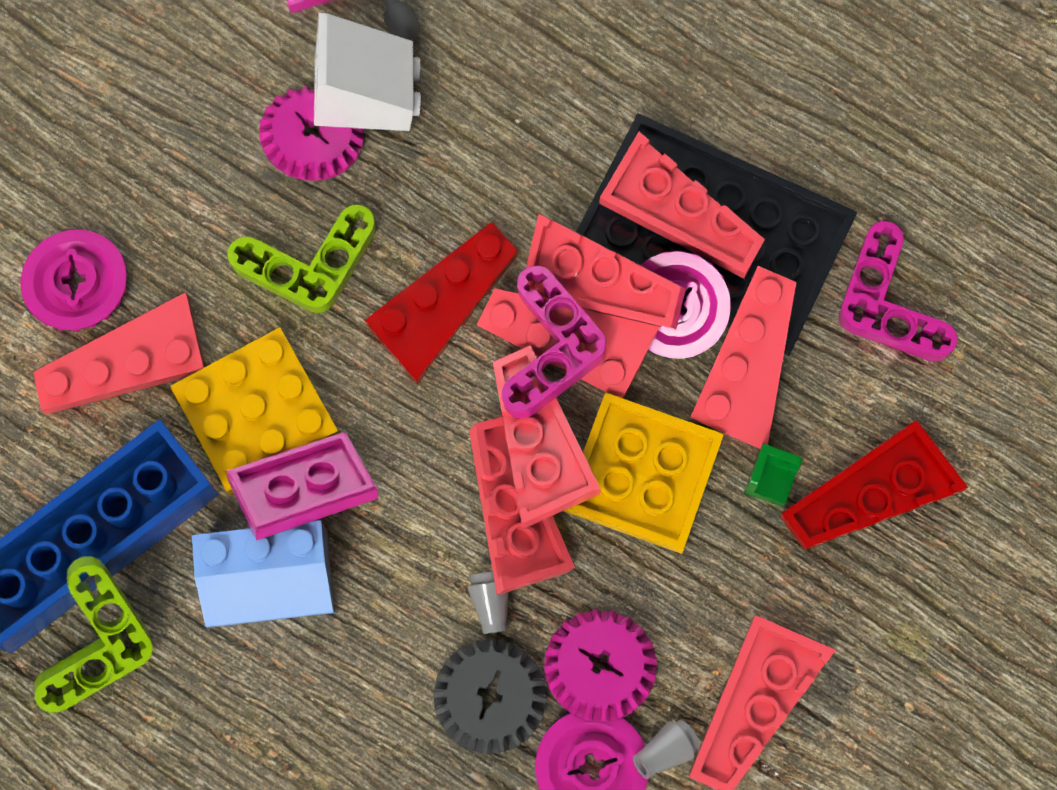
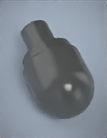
[382,0,420,41]

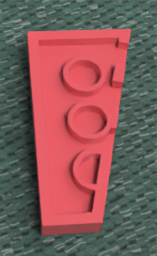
[599,132,765,279]
[526,214,686,329]
[690,266,796,449]
[477,288,661,399]
[33,292,205,415]
[493,345,601,529]
[469,417,575,596]
[688,615,836,790]

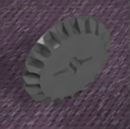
[433,639,547,754]

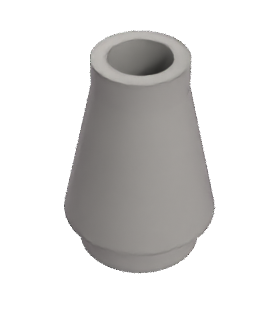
[467,571,508,634]
[633,720,700,779]

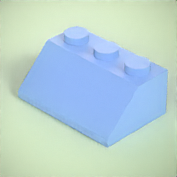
[192,520,334,628]

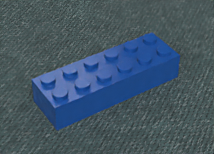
[0,419,220,654]

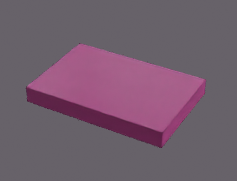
[226,431,378,540]

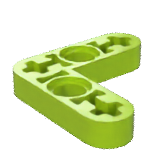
[227,205,376,313]
[34,557,153,713]

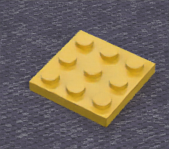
[170,327,339,495]
[564,392,724,554]

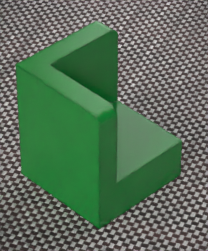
[744,444,803,507]

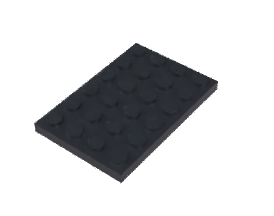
[576,113,857,356]

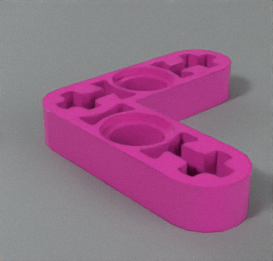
[838,221,957,362]
[502,265,607,418]

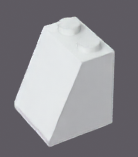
[314,13,420,131]

